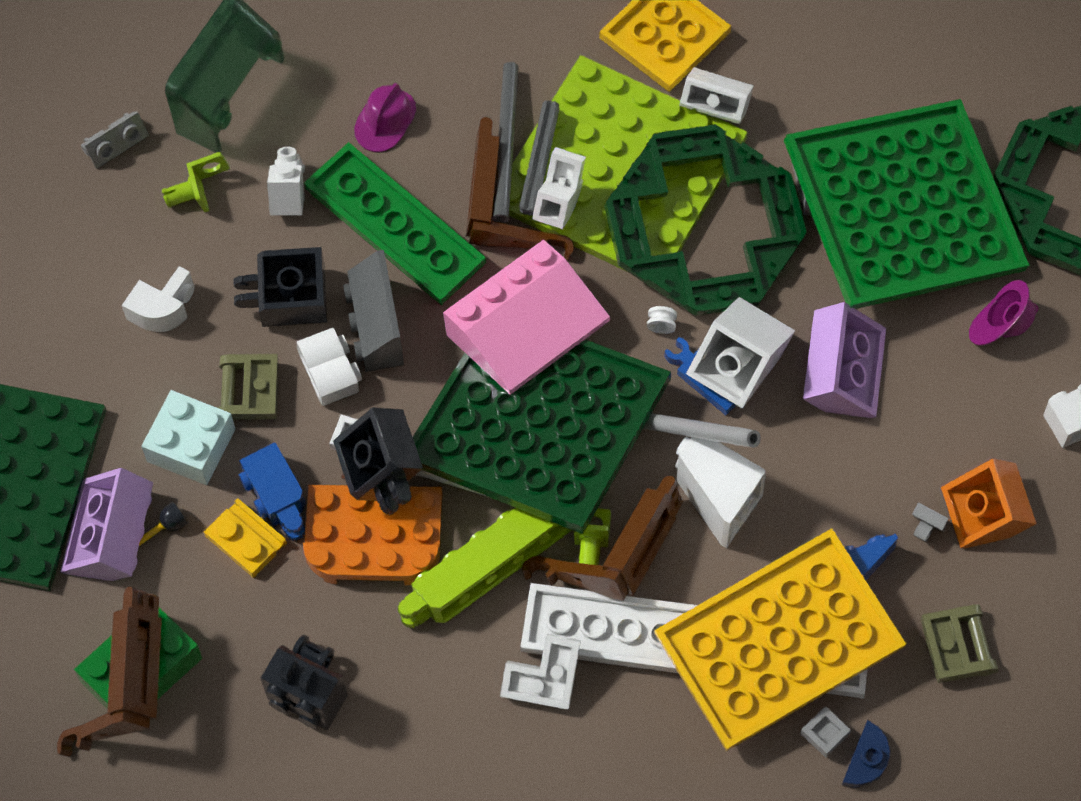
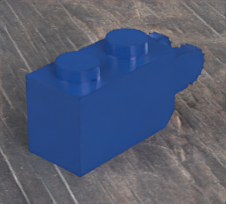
[238,442,306,541]

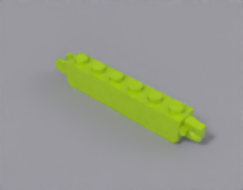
[398,508,572,629]

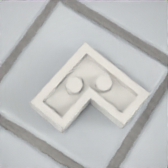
[500,633,581,709]

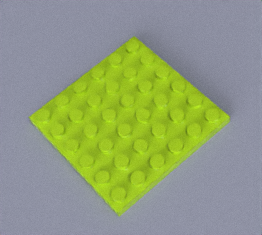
[492,55,748,273]

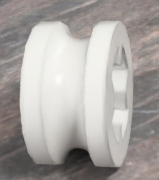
[647,306,677,334]

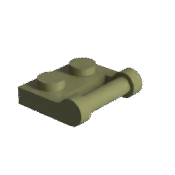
[218,354,279,421]
[920,604,998,683]

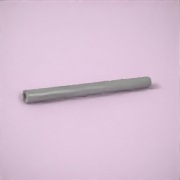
[643,413,761,448]

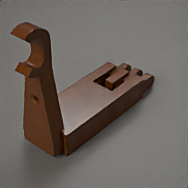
[465,117,574,261]
[522,476,683,601]
[57,586,162,757]

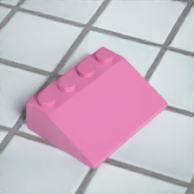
[443,240,610,395]

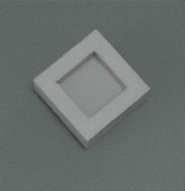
[800,706,851,757]

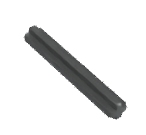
[519,100,559,216]

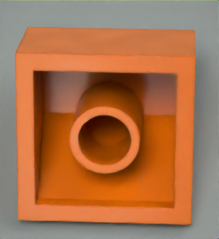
[941,458,1036,549]

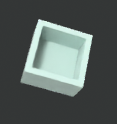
[141,390,235,485]

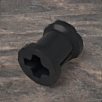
[292,634,335,669]

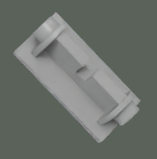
[80,111,149,169]

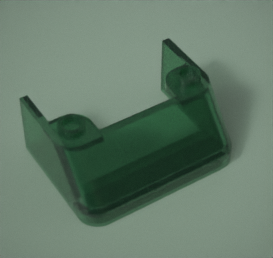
[165,0,285,153]

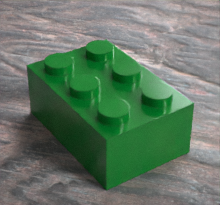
[74,607,203,709]

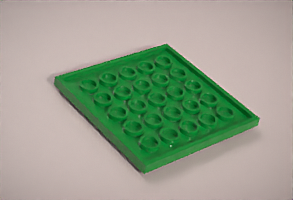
[784,99,1029,309]

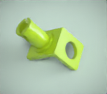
[162,152,230,212]
[574,508,611,565]

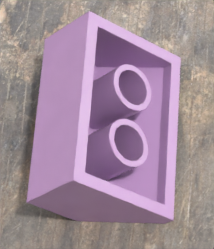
[803,302,886,418]
[60,468,153,581]

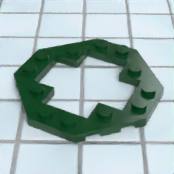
[994,106,1081,275]
[604,124,807,316]

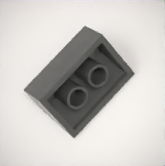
[343,250,404,372]

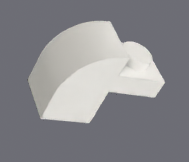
[532,147,586,229]
[122,266,194,332]

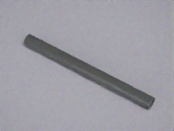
[493,62,519,223]

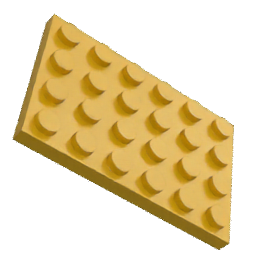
[654,528,906,752]

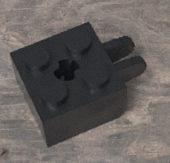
[233,247,327,327]
[333,407,423,515]
[260,645,348,731]

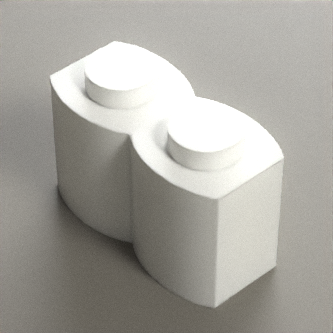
[297,328,362,406]

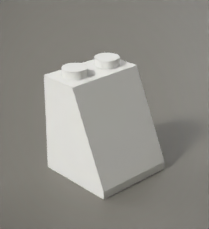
[686,297,795,408]
[675,437,766,548]

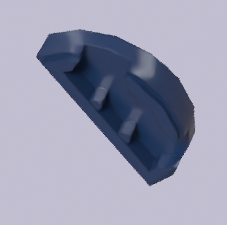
[842,720,890,788]

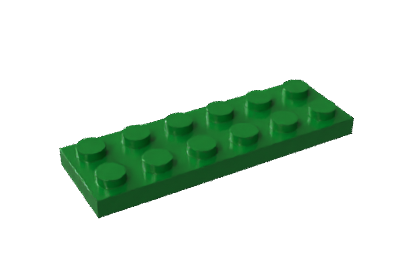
[304,142,486,306]

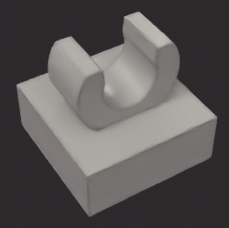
[912,502,950,542]

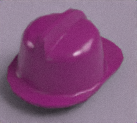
[354,83,416,152]
[969,280,1039,346]

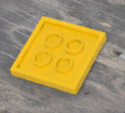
[599,0,731,92]

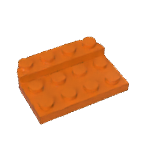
[303,485,443,586]

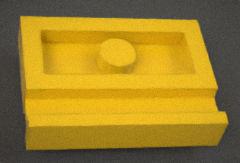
[204,498,287,578]

